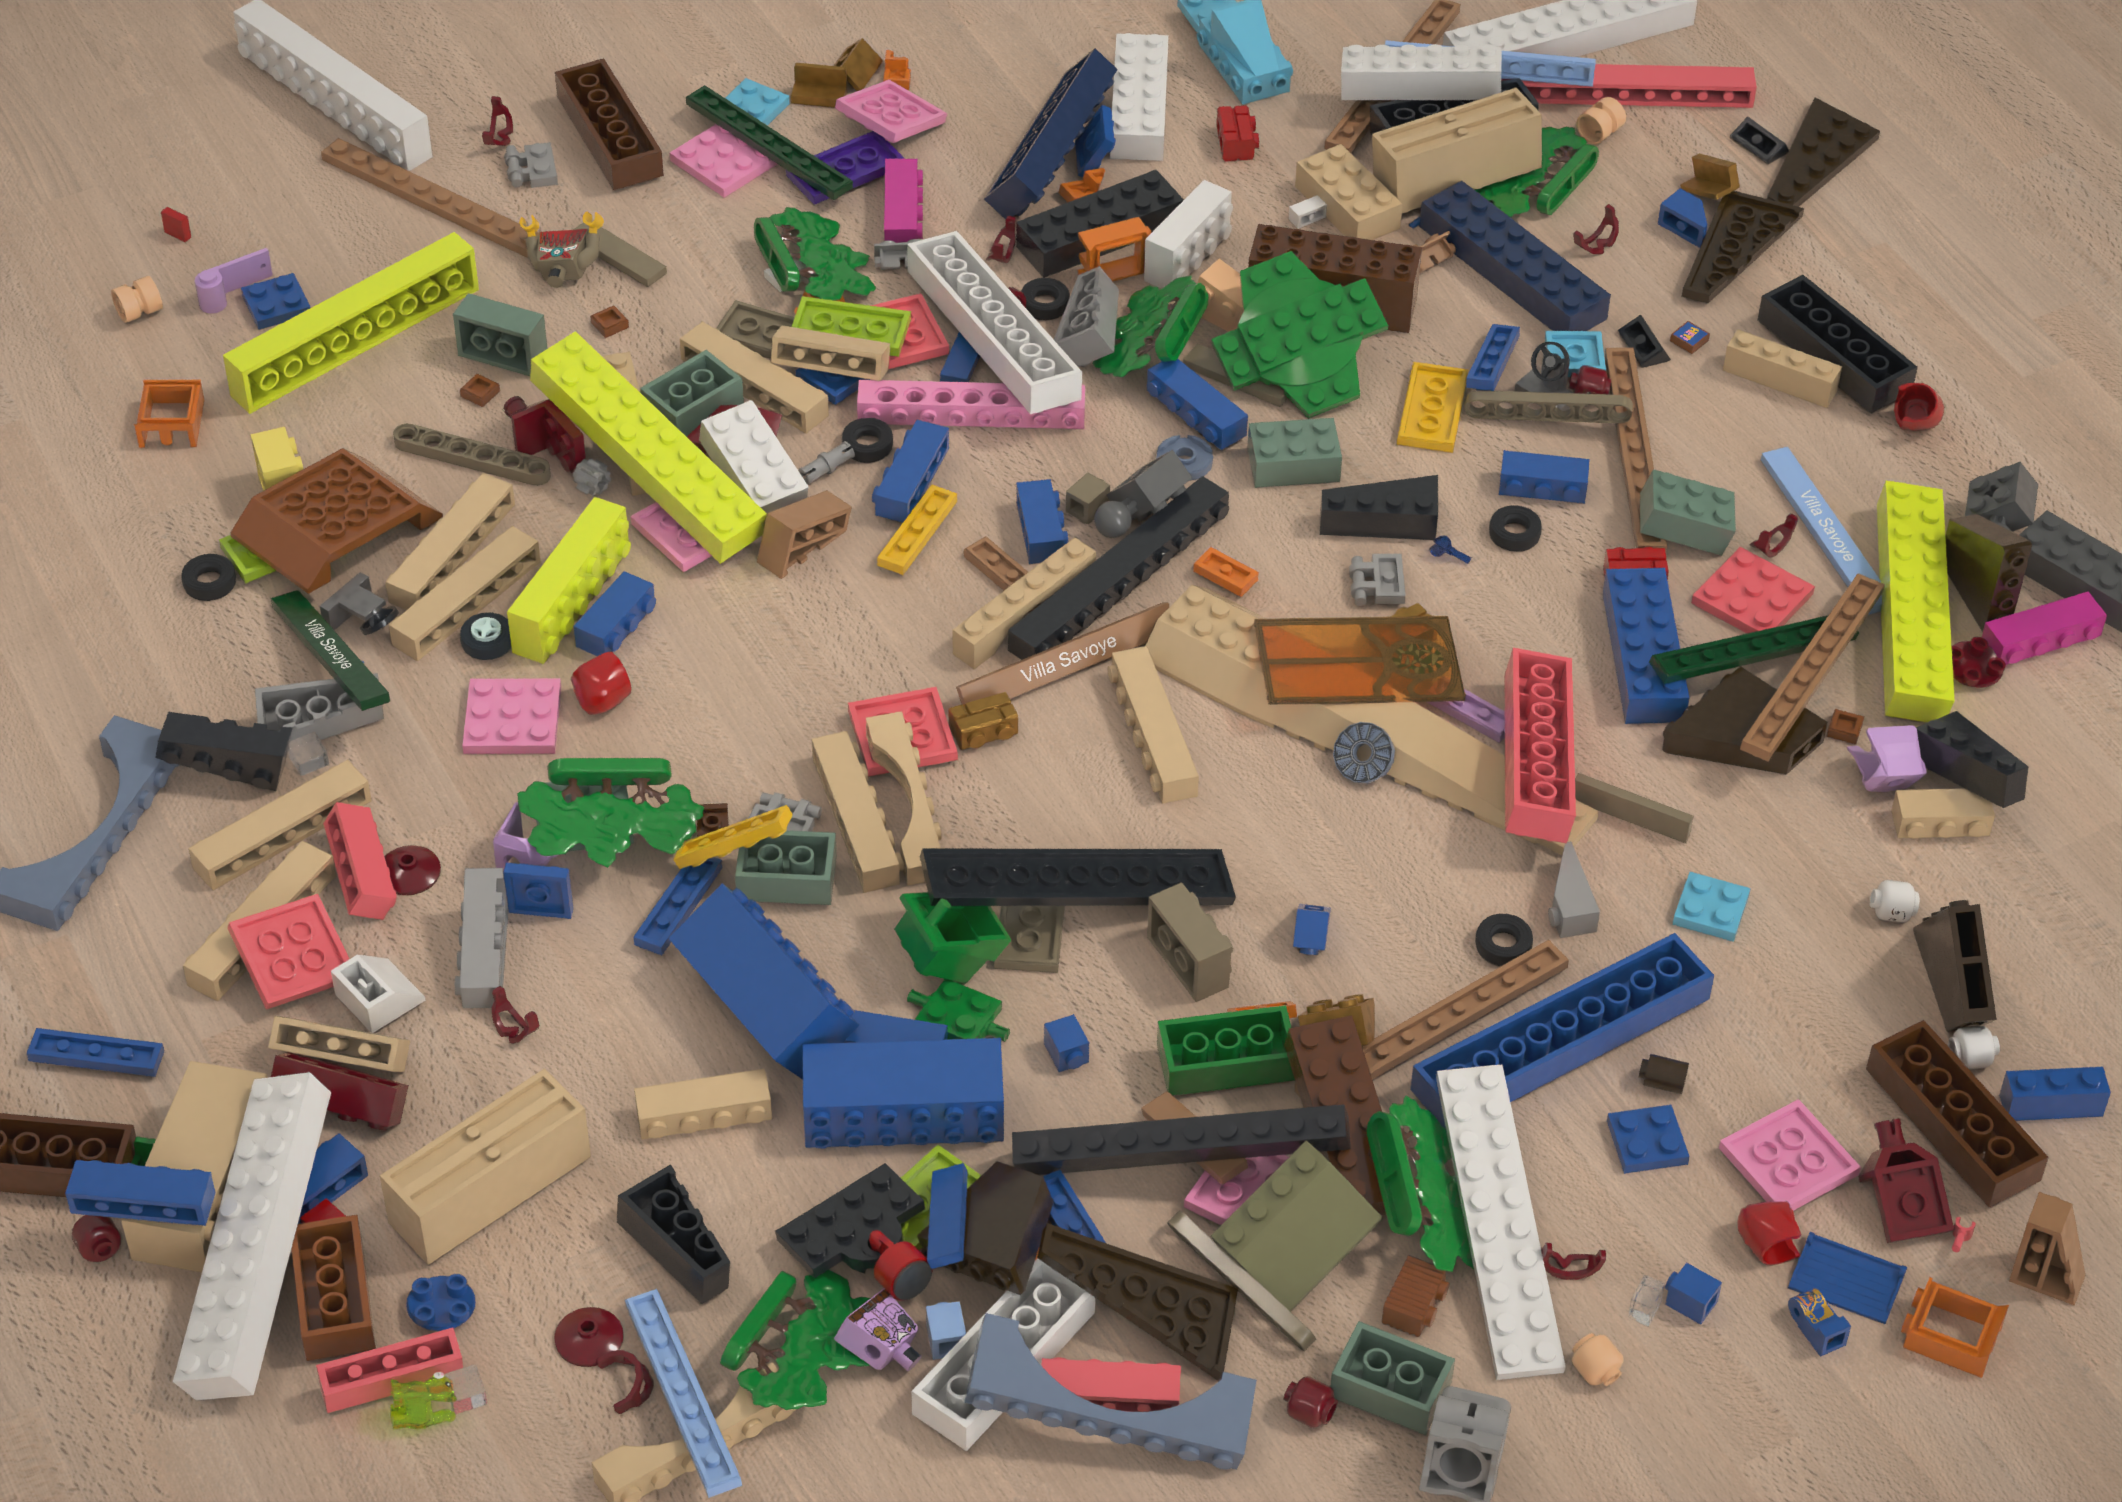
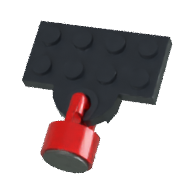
[775,1163,933,1301]

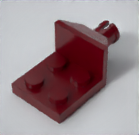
[503,396,586,475]
[1858,1118,1955,1243]

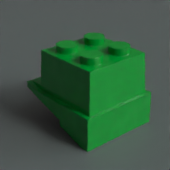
[894,892,1011,983]

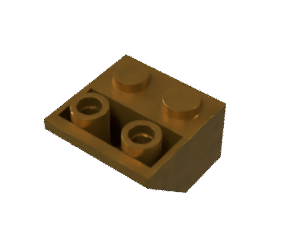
[1298,994,1375,1045]

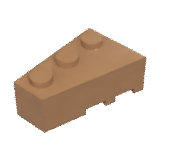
[757,490,852,579]
[2009,1192,2086,1306]

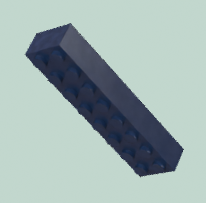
[984,48,1118,219]
[1419,181,1611,331]

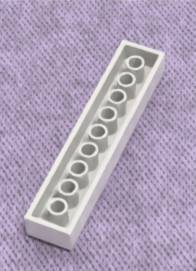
[233,0,433,171]
[1443,0,1697,57]
[907,231,1082,414]
[173,1072,331,1400]

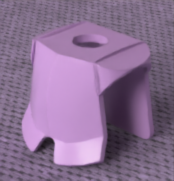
[1847,725,1927,792]
[493,802,558,870]

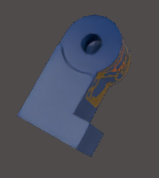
[1788,1288,1851,1357]

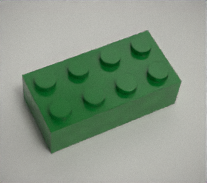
[1157,1005,1295,1096]

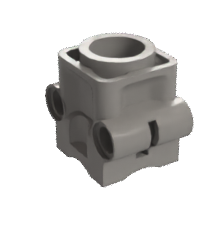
[1419,1386,1511,1502]

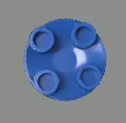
[406,1274,476,1331]

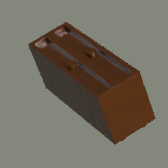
[1248,224,1422,333]

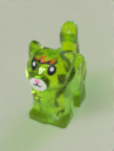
[390,1372,457,1430]

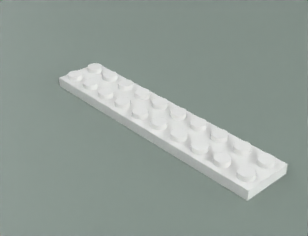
[1436,1064,1566,1380]

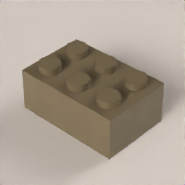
[1147,882,1233,1002]

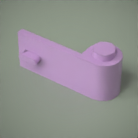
[195,248,273,313]

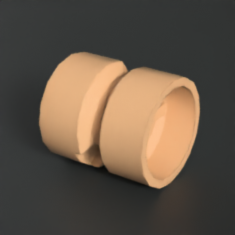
[1576,97,1626,145]
[111,276,163,323]

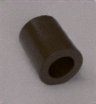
[1638,1054,1689,1095]

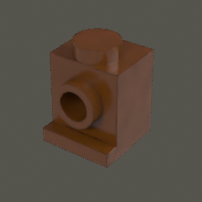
[697,803,729,837]

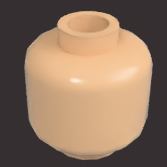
[1572,1333,1623,1386]

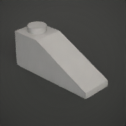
[1548,841,1600,938]

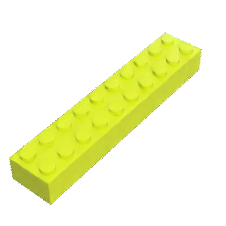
[223,232,479,414]
[530,331,767,564]
[1877,480,1955,722]

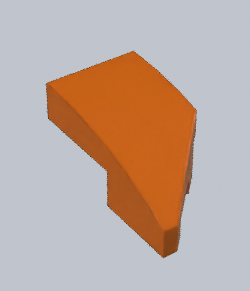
[883,50,911,90]
[1058,168,1105,202]

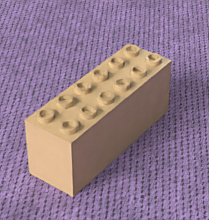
[1372,88,1542,213]
[121,1061,267,1272]
[380,1068,591,1265]

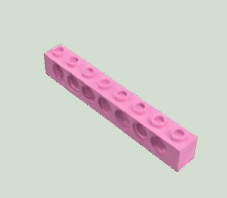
[857,380,1085,429]

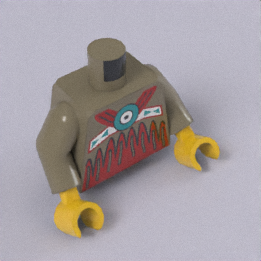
[519,211,604,288]

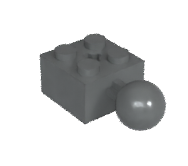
[1094,449,1192,538]
[1965,462,2039,532]

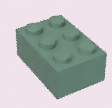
[453,293,548,376]
[640,350,744,437]
[1247,418,1342,488]
[1640,469,1736,556]
[735,830,837,905]
[1330,1321,1455,1435]

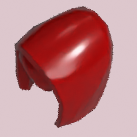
[1894,383,1945,431]
[571,652,632,715]
[1737,1201,1802,1265]

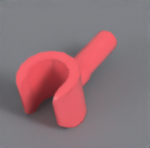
[1952,1217,1976,1252]

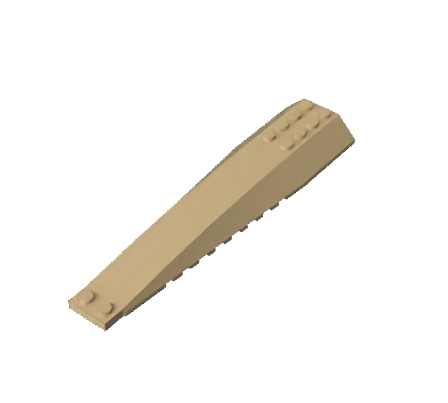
[1145,585,1599,855]

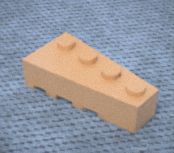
[1197,258,1244,332]

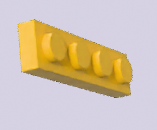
[877,484,957,575]
[673,805,793,869]

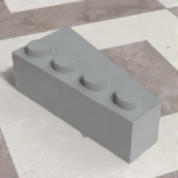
[1054,266,1119,367]
[255,673,384,751]
[455,868,509,1008]

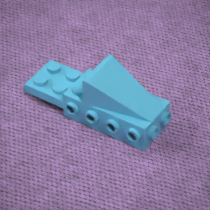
[1177,0,1293,105]

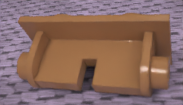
[1413,231,1456,274]

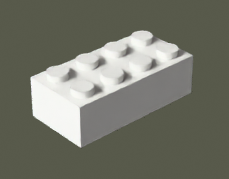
[1144,180,1233,289]
[699,400,809,513]

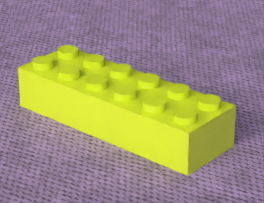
[507,497,631,664]

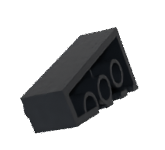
[1320,475,1438,540]
[155,712,293,791]
[617,1164,730,1304]

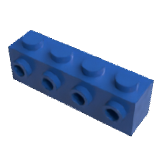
[1147,359,1248,450]
[872,420,949,523]
[65,1160,216,1226]

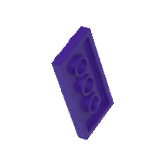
[786,131,905,205]

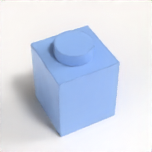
[926,1301,966,1360]

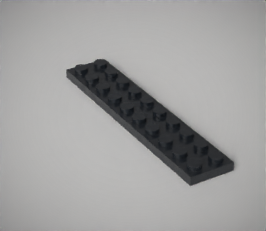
[919,848,1236,906]

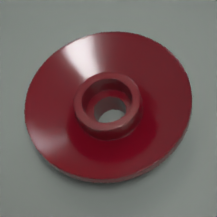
[384,845,441,895]
[554,1307,624,1367]

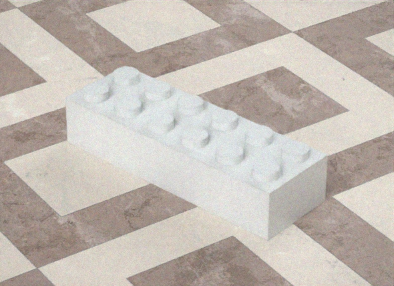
[1110,33,1168,161]
[1341,44,1502,100]
[911,1258,1095,1451]

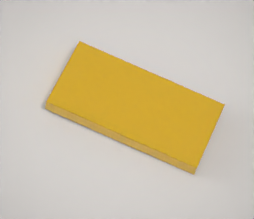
[1397,362,1469,453]

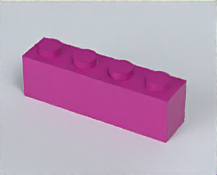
[884,159,923,243]
[1982,591,2107,665]

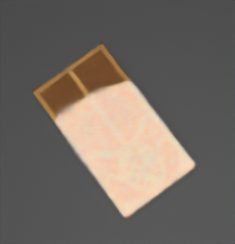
[1254,616,1466,705]

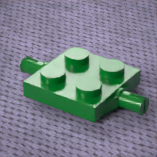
[907,979,1010,1042]

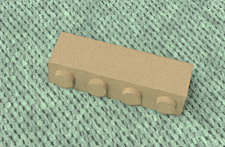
[771,325,890,381]
[1723,329,1842,408]
[268,1016,410,1072]
[634,1068,772,1140]

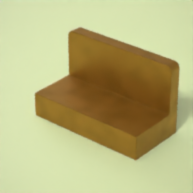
[834,38,883,91]
[791,63,847,108]
[1680,153,1740,200]

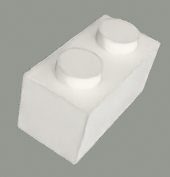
[1289,195,1327,229]

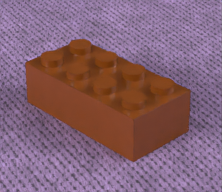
[291,1215,376,1361]

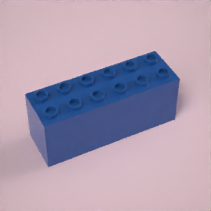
[668,883,859,1080]
[803,1038,1004,1149]

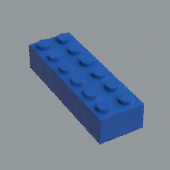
[1603,568,1689,724]

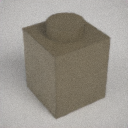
[1066,473,1110,524]

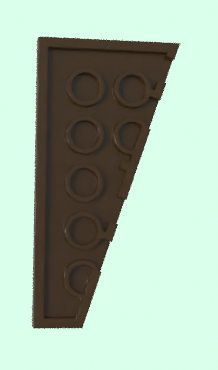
[1767,97,1880,207]
[1681,191,1804,304]
[1037,1223,1238,1381]

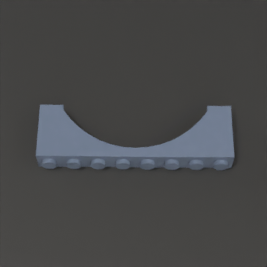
[0,715,179,931]
[964,1313,1257,1470]

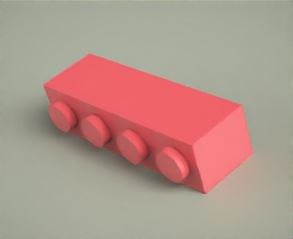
[323,802,397,920]
[316,1328,464,1413]
[1041,1357,1181,1412]

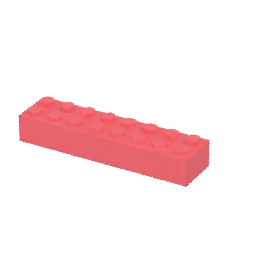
[1504,648,1576,844]

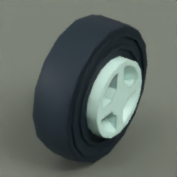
[460,612,511,660]

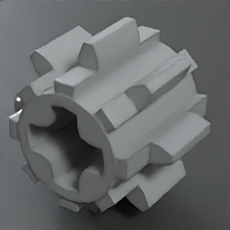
[573,458,611,496]

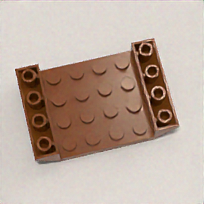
[230,448,443,594]

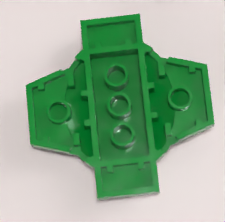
[1211,251,1388,419]

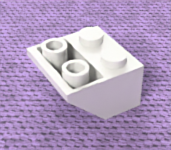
[331,954,426,1033]

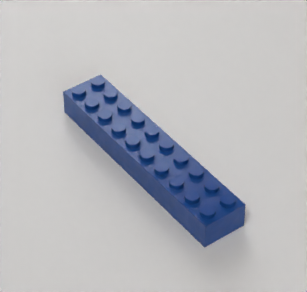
[1410,933,1714,1128]

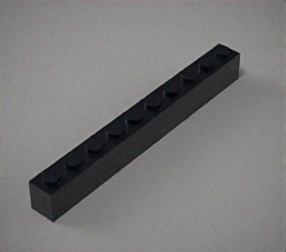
[1008,476,1229,660]
[1012,1104,1351,1175]

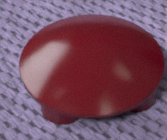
[1952,637,2006,688]

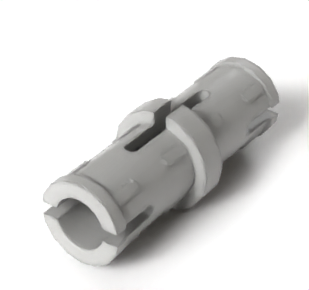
[798,441,855,485]

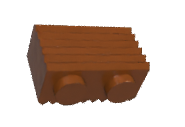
[1382,1255,1450,1337]

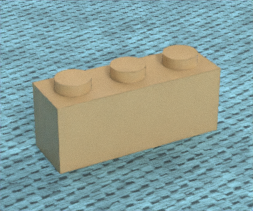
[1891,788,1995,839]

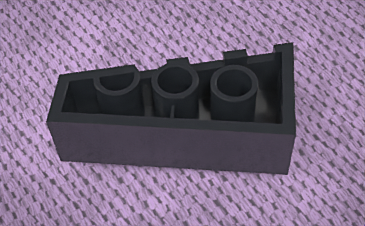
[1916,711,2029,808]

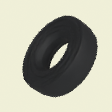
[1021,278,1070,320]
[842,418,893,463]
[1489,505,1542,551]
[181,554,236,601]
[1475,914,1533,966]

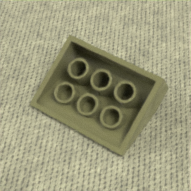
[1211,1140,1383,1312]

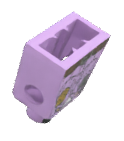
[834,1288,922,1371]

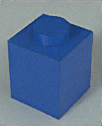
[1044,1014,1089,1072]
[1665,1262,1722,1325]

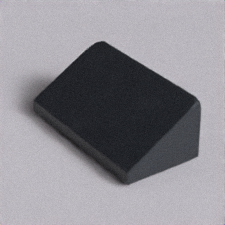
[1730,116,1789,164]
[1618,315,1671,368]

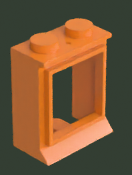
[1078,217,1151,282]
[134,379,205,448]
[1901,1277,2009,1378]

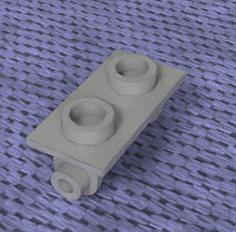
[874,239,920,270]

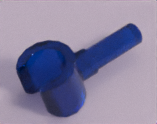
[1429,535,1471,564]

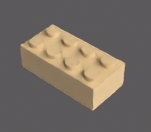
[1295,144,1403,240]

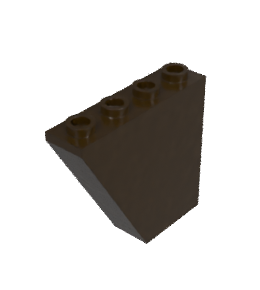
[1945,514,2032,632]
[1662,666,1828,775]
[1913,900,1997,1031]
[917,1161,1054,1295]

